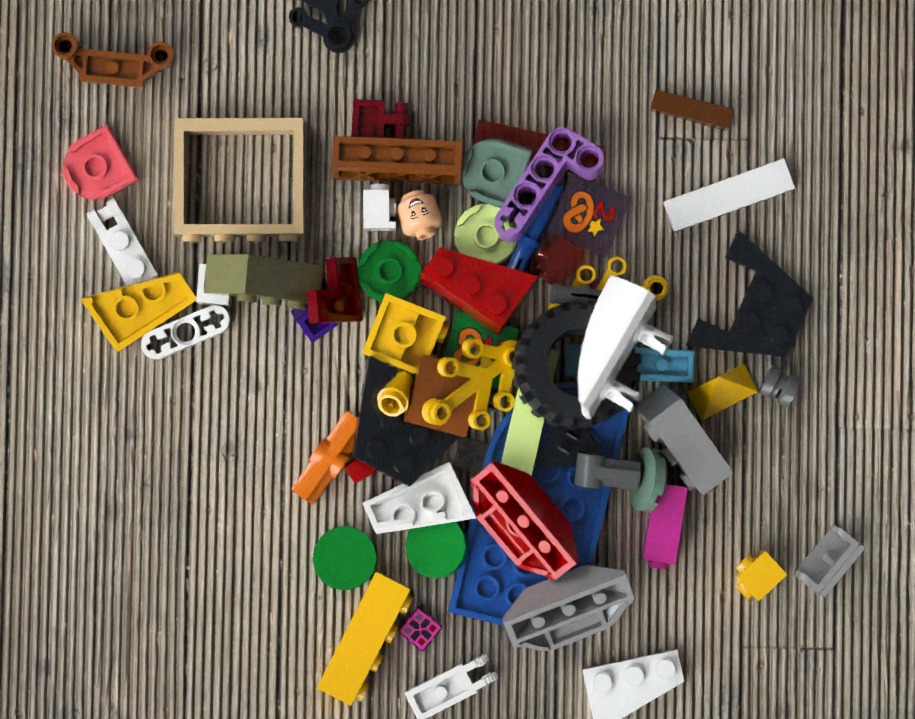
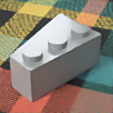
[633,384,734,496]

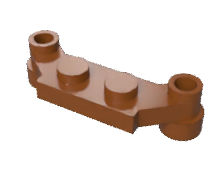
[52,32,175,88]

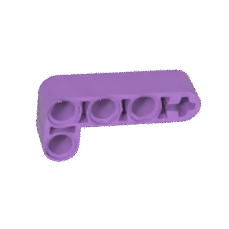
[495,127,605,243]

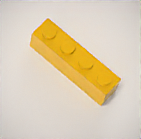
[317,571,413,706]

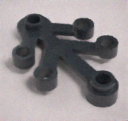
[289,0,369,54]

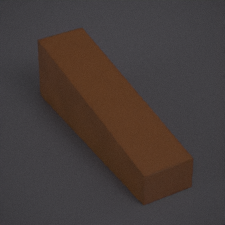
[650,90,734,132]

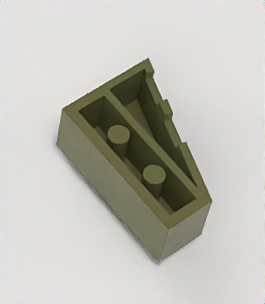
[204,254,323,310]

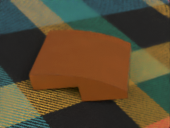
[403,354,477,437]

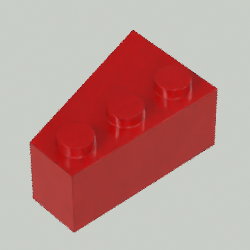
[420,247,538,336]

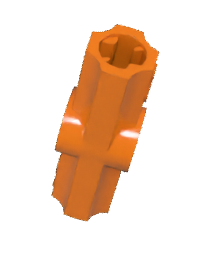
[291,411,357,505]

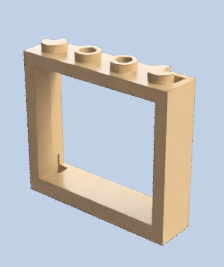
[174,118,305,243]

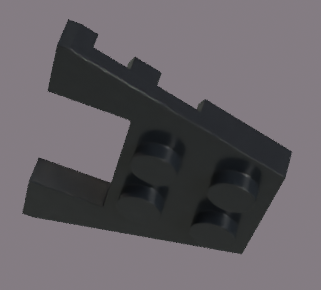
[686,231,813,357]
[351,356,480,487]

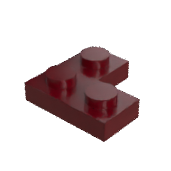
[306,257,363,324]

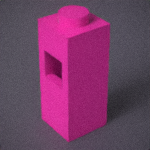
[641,484,688,570]

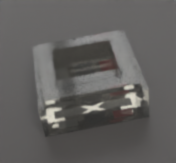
[452,437,489,473]

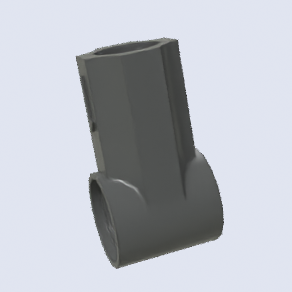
[574,451,641,490]

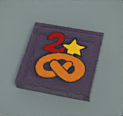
[547,173,631,257]

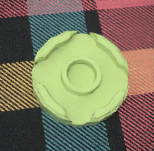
[454,204,517,265]

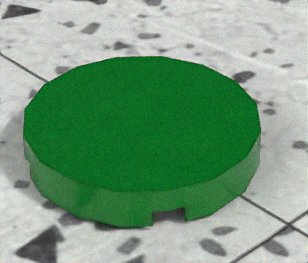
[358,240,421,303]
[405,521,469,579]
[312,526,377,591]

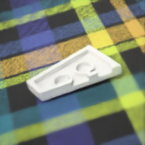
[362,462,476,534]
[582,649,684,719]

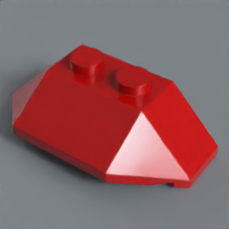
[471,460,579,581]

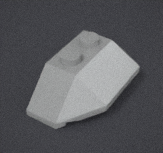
[502,565,635,652]

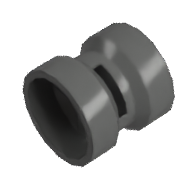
[758,365,801,407]

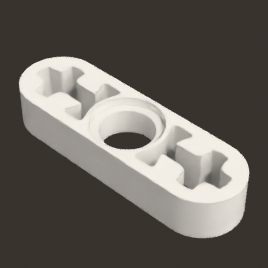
[141,305,231,360]

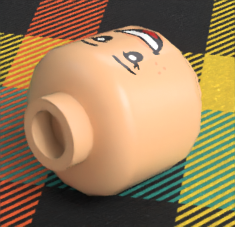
[396,190,442,240]

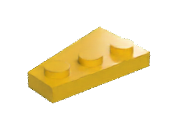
[80,271,196,352]

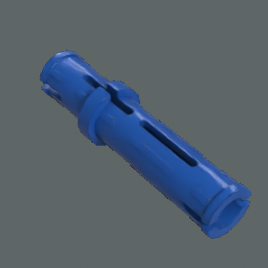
[506,185,564,273]

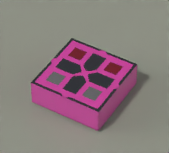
[398,606,443,652]

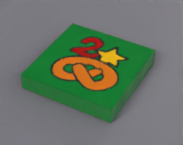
[443,311,519,391]

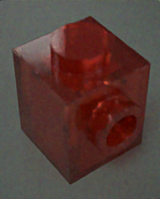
[535,234,585,286]

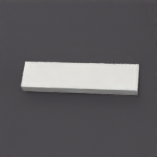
[663,158,795,232]

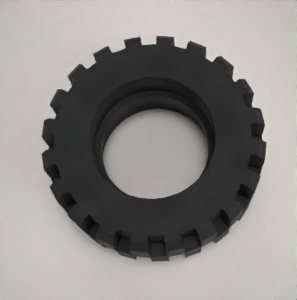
[512,302,641,430]

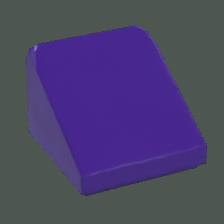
[291,304,338,343]

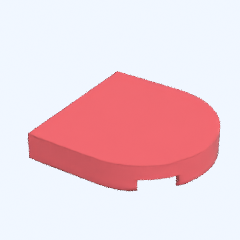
[63,124,139,200]

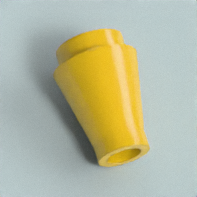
[377,371,413,416]

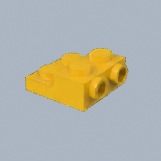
[362,293,449,375]

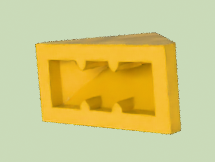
[686,363,758,421]

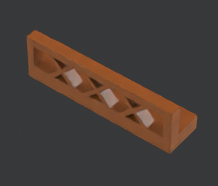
[332,136,462,185]

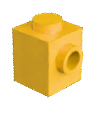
[734,550,788,601]

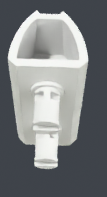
[578,276,674,420]

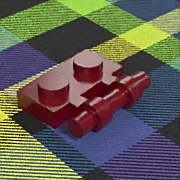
[351,99,411,139]

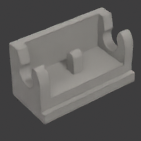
[793,524,865,598]

